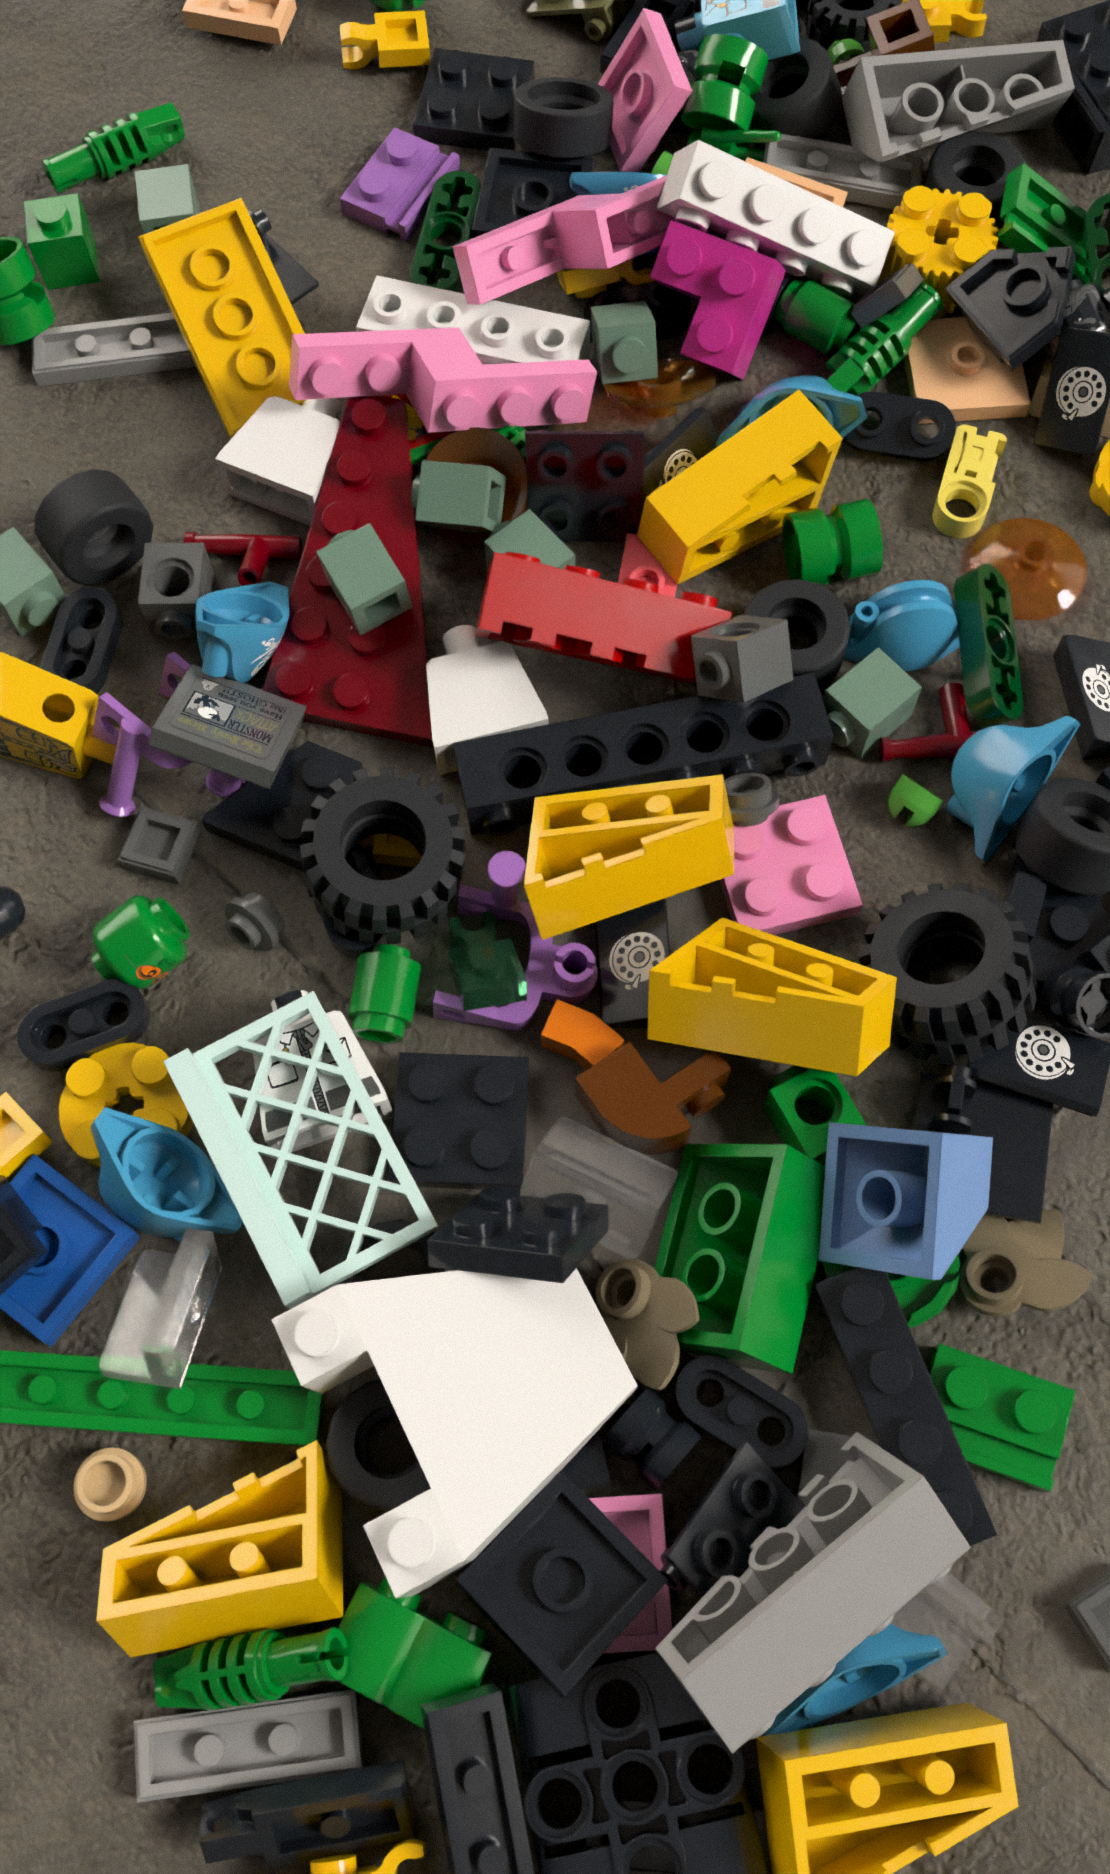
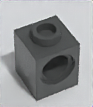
[138,543,215,639]
[691,615,793,703]

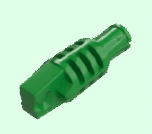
[41,103,185,195]
[825,283,943,396]
[153,1628,349,1711]

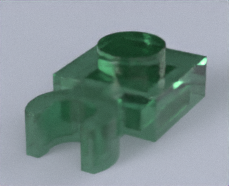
[449,911,527,1011]

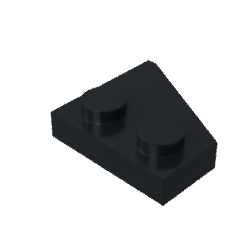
[201,741,364,872]

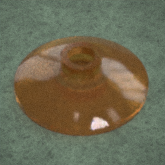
[603,359,716,418]
[969,518,1087,621]

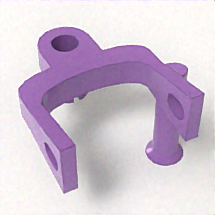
[92,651,246,817]
[433,851,597,1031]

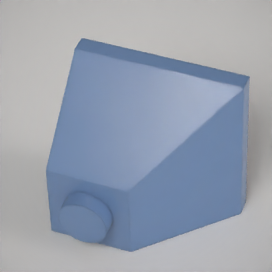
[818,1122,993,1280]

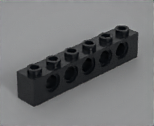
[453,673,833,836]

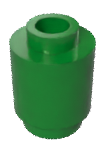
[775,279,860,357]
[348,944,421,1044]

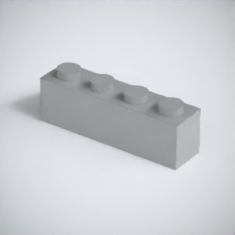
[842,40,1075,163]
[655,1432,971,1754]

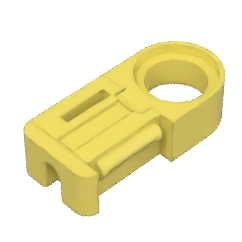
[932,425,1007,539]

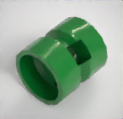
[681,34,768,130]
[0,236,56,345]
[782,499,883,586]

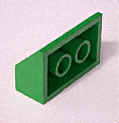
[654,1143,825,1374]

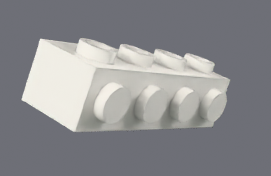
[656,140,895,297]
[356,275,590,365]

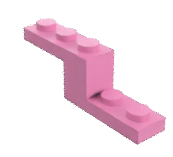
[453,175,675,305]
[289,327,597,433]

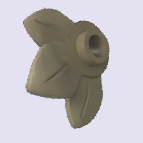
[959,1209,1093,1317]
[596,1259,699,1390]

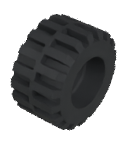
[300,766,466,944]
[859,883,1037,1064]

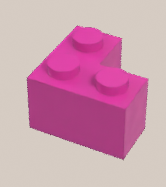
[650,220,786,380]

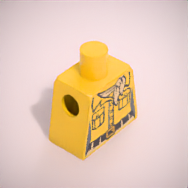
[0,652,119,779]

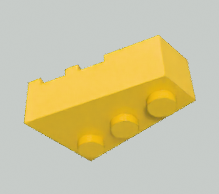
[637,390,843,585]
[524,774,735,940]
[647,917,897,1076]
[96,1440,343,1658]
[756,1702,1019,1874]

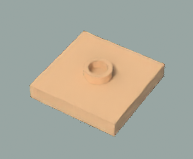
[904,317,1031,424]

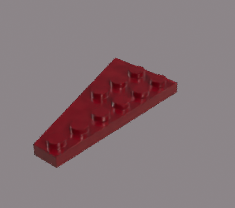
[263,395,434,748]

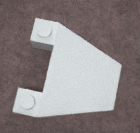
[271,1268,638,1598]

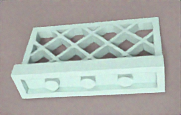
[163,991,439,1309]

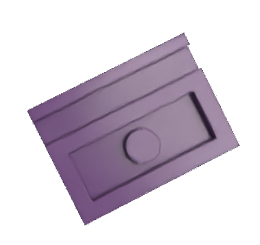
[340,127,461,242]

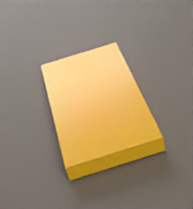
[138,198,306,440]

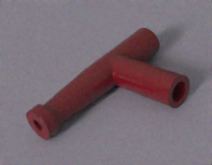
[184,532,303,586]
[879,683,977,762]

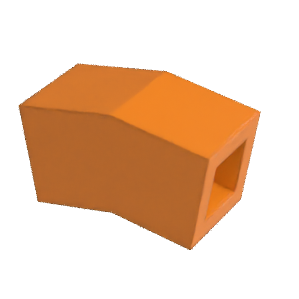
[541,999,625,1071]

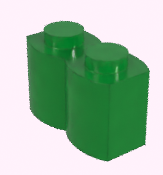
[322,1575,496,1729]

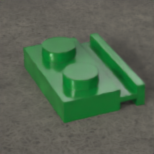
[996,163,1099,285]
[928,1343,1076,1493]

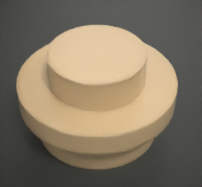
[73,1447,147,1522]

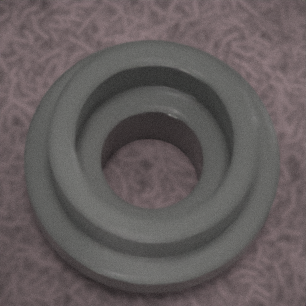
[724,773,780,827]
[224,892,285,952]

